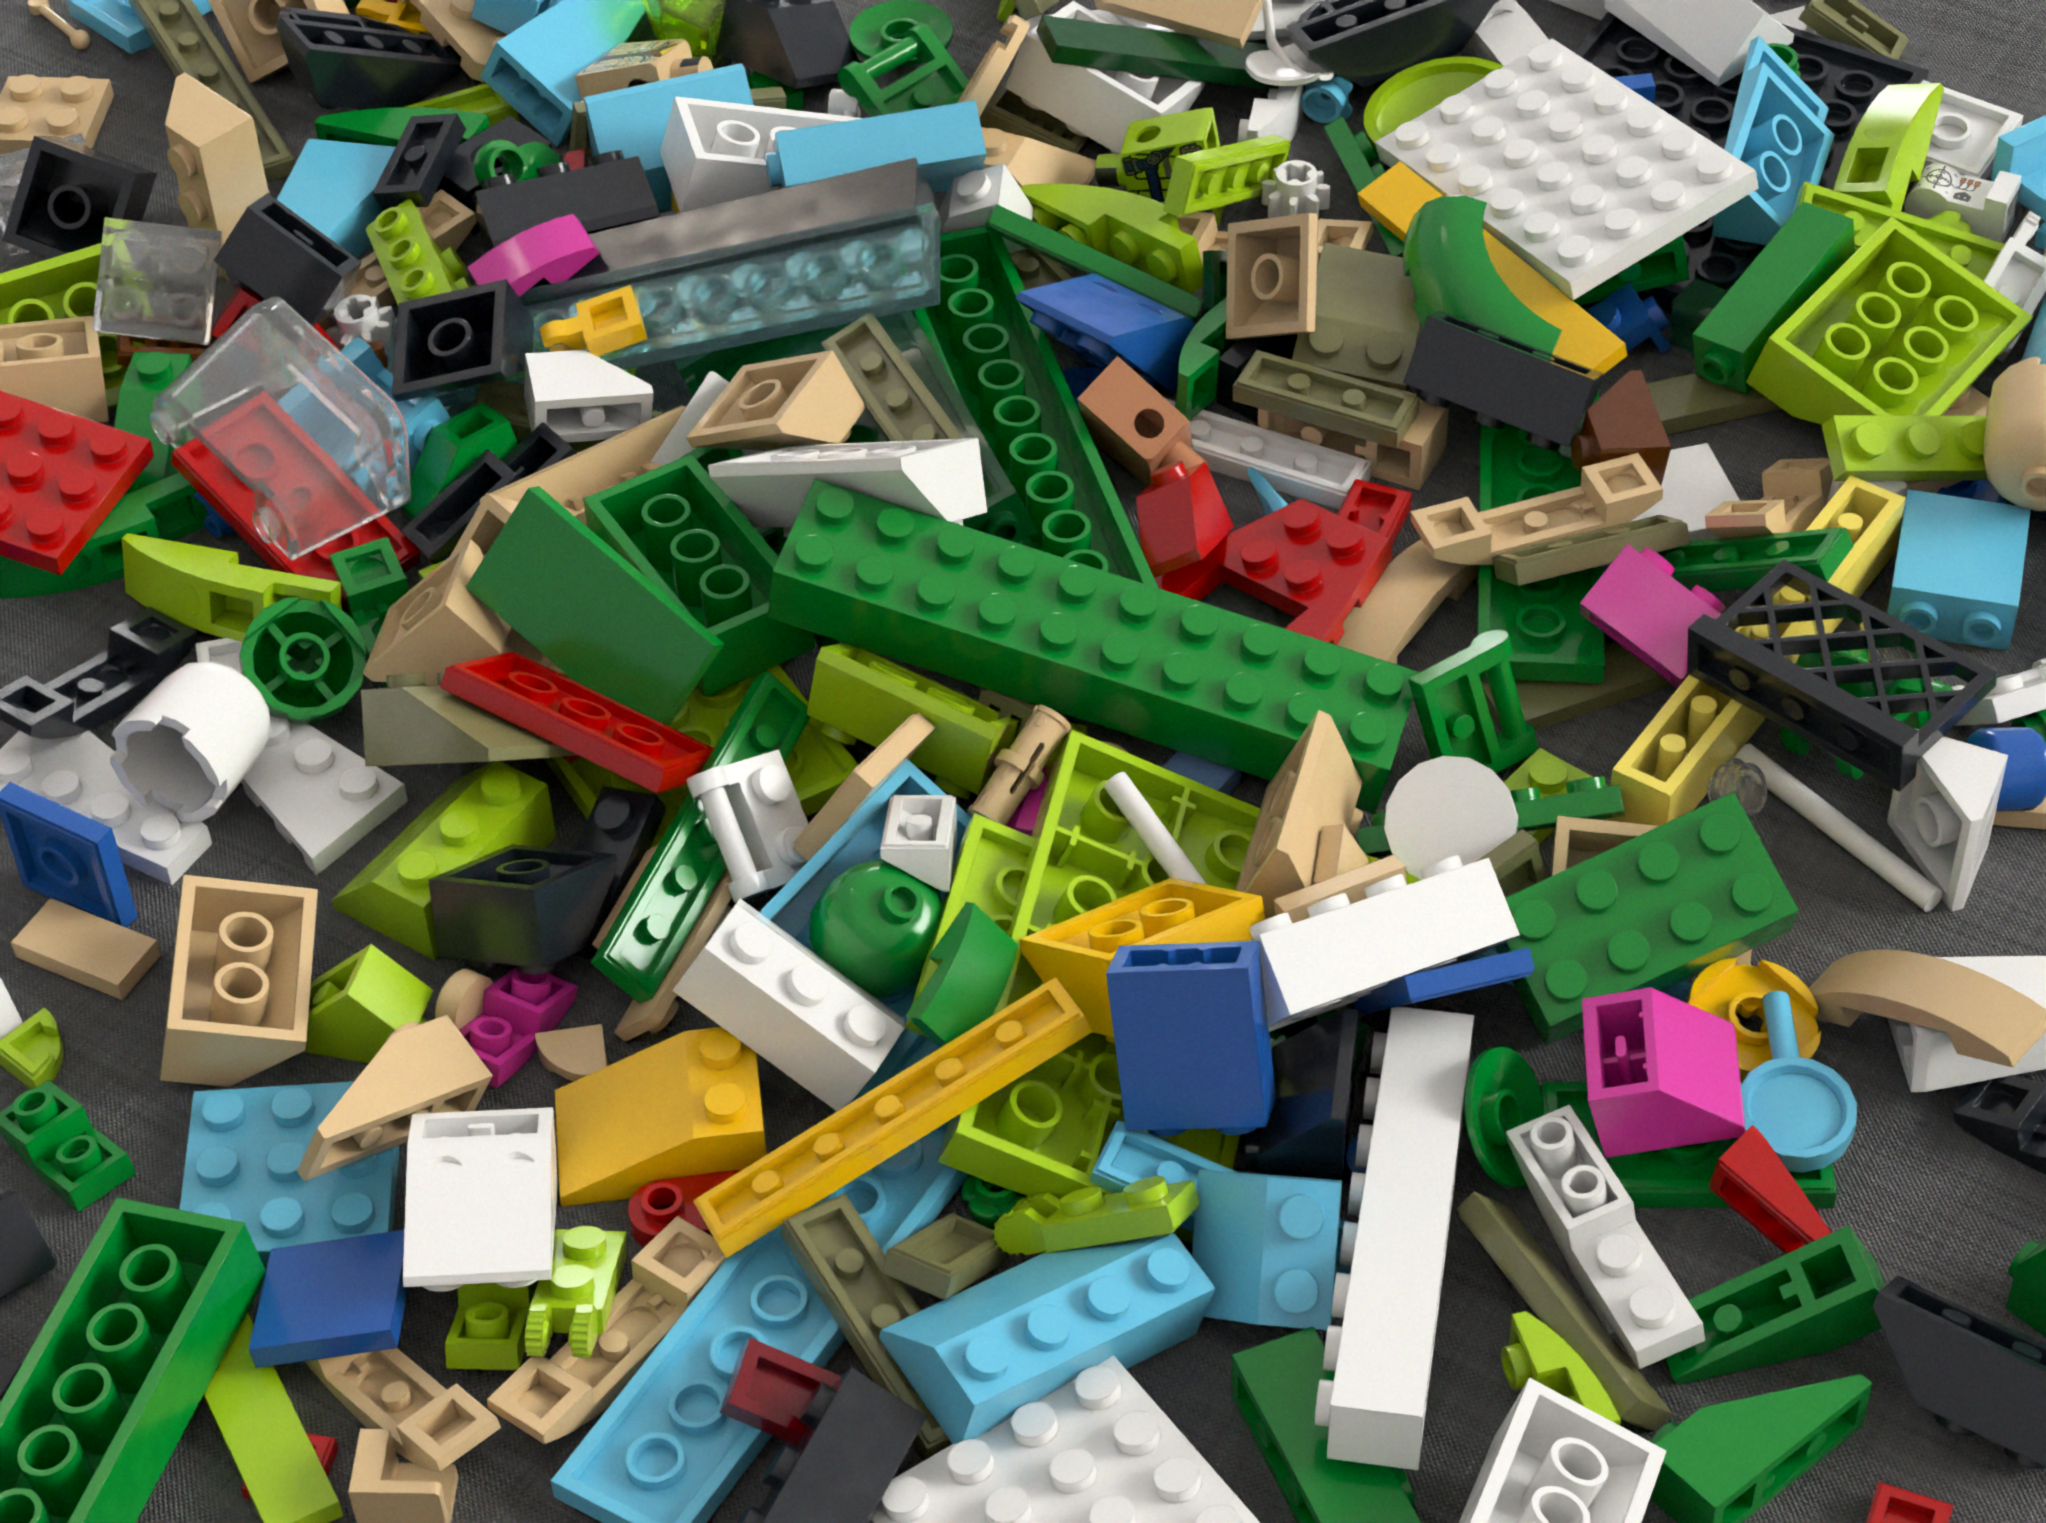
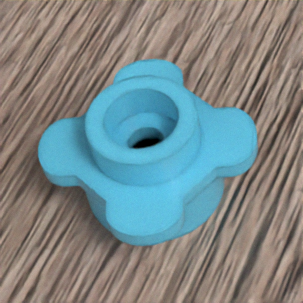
[1301,74,1353,123]

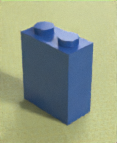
[1106,941,1276,1137]

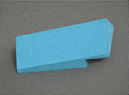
[1712,36,1834,245]

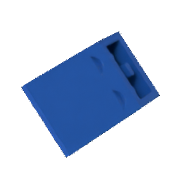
[1015,273,1196,394]

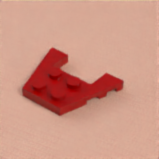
[1154,498,1393,645]

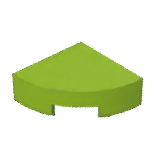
[0,1007,64,1089]

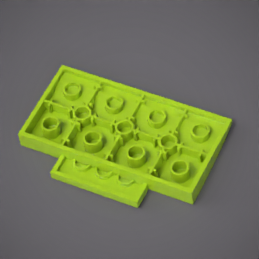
[905,729,1260,1243]

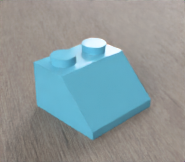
[1192,1169,1342,1330]

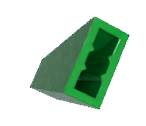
[1692,202,1855,394]

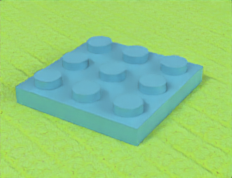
[180,1081,400,1268]

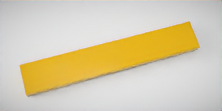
[1357,161,1627,374]
[693,977,1093,1258]

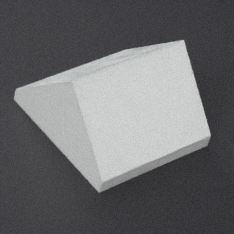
[1887,728,2008,912]

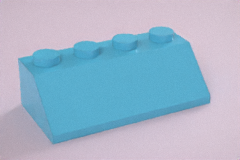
[879,1232,1216,1444]

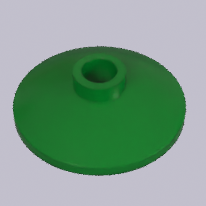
[849,0,953,66]
[1463,1047,1544,1188]

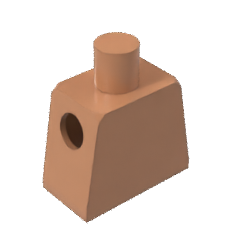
[1077,356,1210,486]

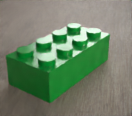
[583,454,815,696]
[1495,792,1799,1046]

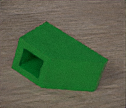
[400,402,518,520]

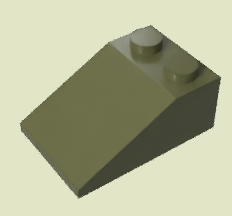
[1292,242,1423,391]
[361,672,579,766]

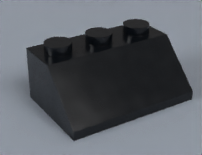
[472,150,660,253]

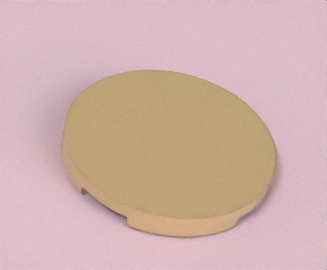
[957,14,1031,117]

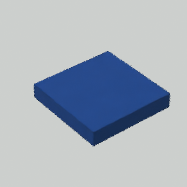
[0,782,138,928]
[1354,948,1535,1015]
[248,1230,408,1368]

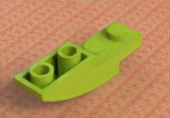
[1833,83,1944,211]
[1021,183,1203,294]
[122,533,342,643]

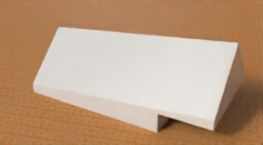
[1604,0,1794,86]

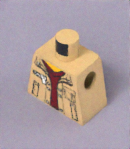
[575,39,713,101]

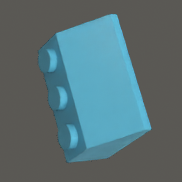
[584,63,754,212]

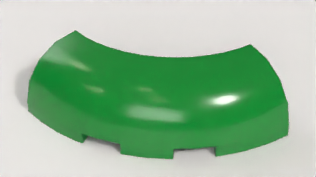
[1403,196,1562,353]

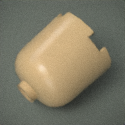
[1983,357,2046,511]

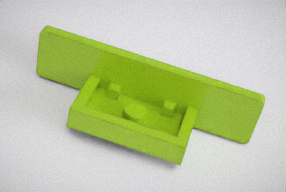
[365,199,473,307]

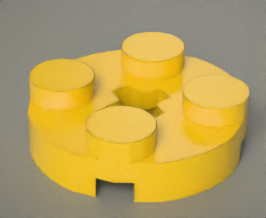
[1684,958,1821,1082]

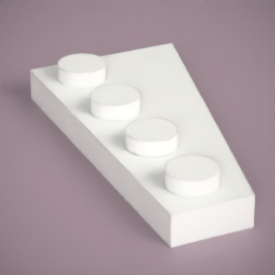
[241,714,408,876]
[0,730,212,886]

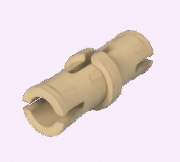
[967,705,1071,826]

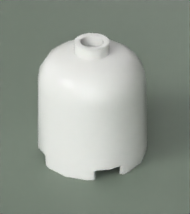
[110,662,271,823]

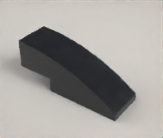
[401,422,577,564]

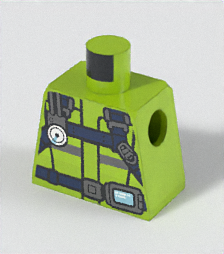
[1095,107,1225,225]

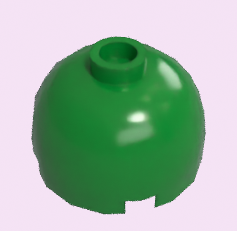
[239,597,367,724]
[809,859,944,999]

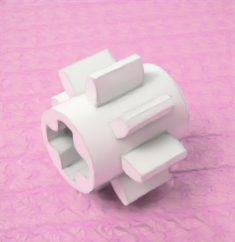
[1261,160,1330,221]
[325,294,397,356]

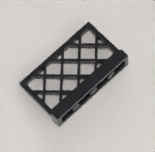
[1687,559,1998,792]

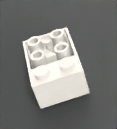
[403,1107,558,1292]

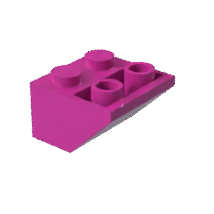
[1580,544,1726,689]
[1582,987,1746,1158]

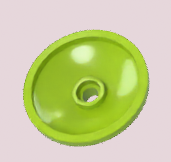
[1364,57,1504,153]

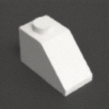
[934,163,1033,253]
[524,350,653,443]

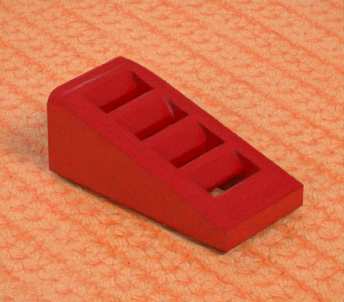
[1708,1125,1832,1254]

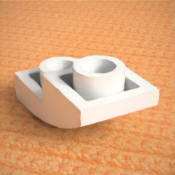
[1237,84,1304,143]

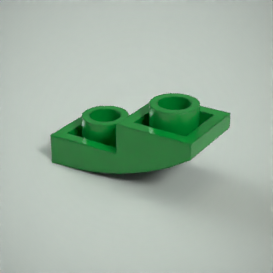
[905,902,1018,1048]
[0,1080,136,1213]

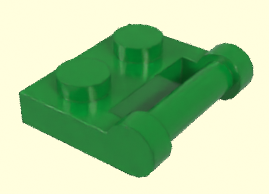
[838,23,969,117]
[1408,630,1539,773]

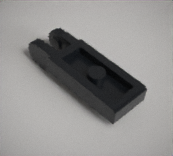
[573,786,666,960]

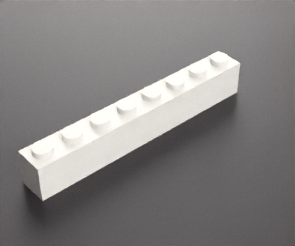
[1315,1006,1474,1470]

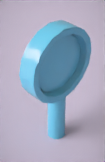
[1739,991,1857,1173]

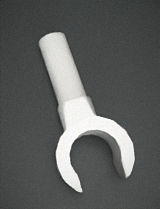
[828,88,861,118]

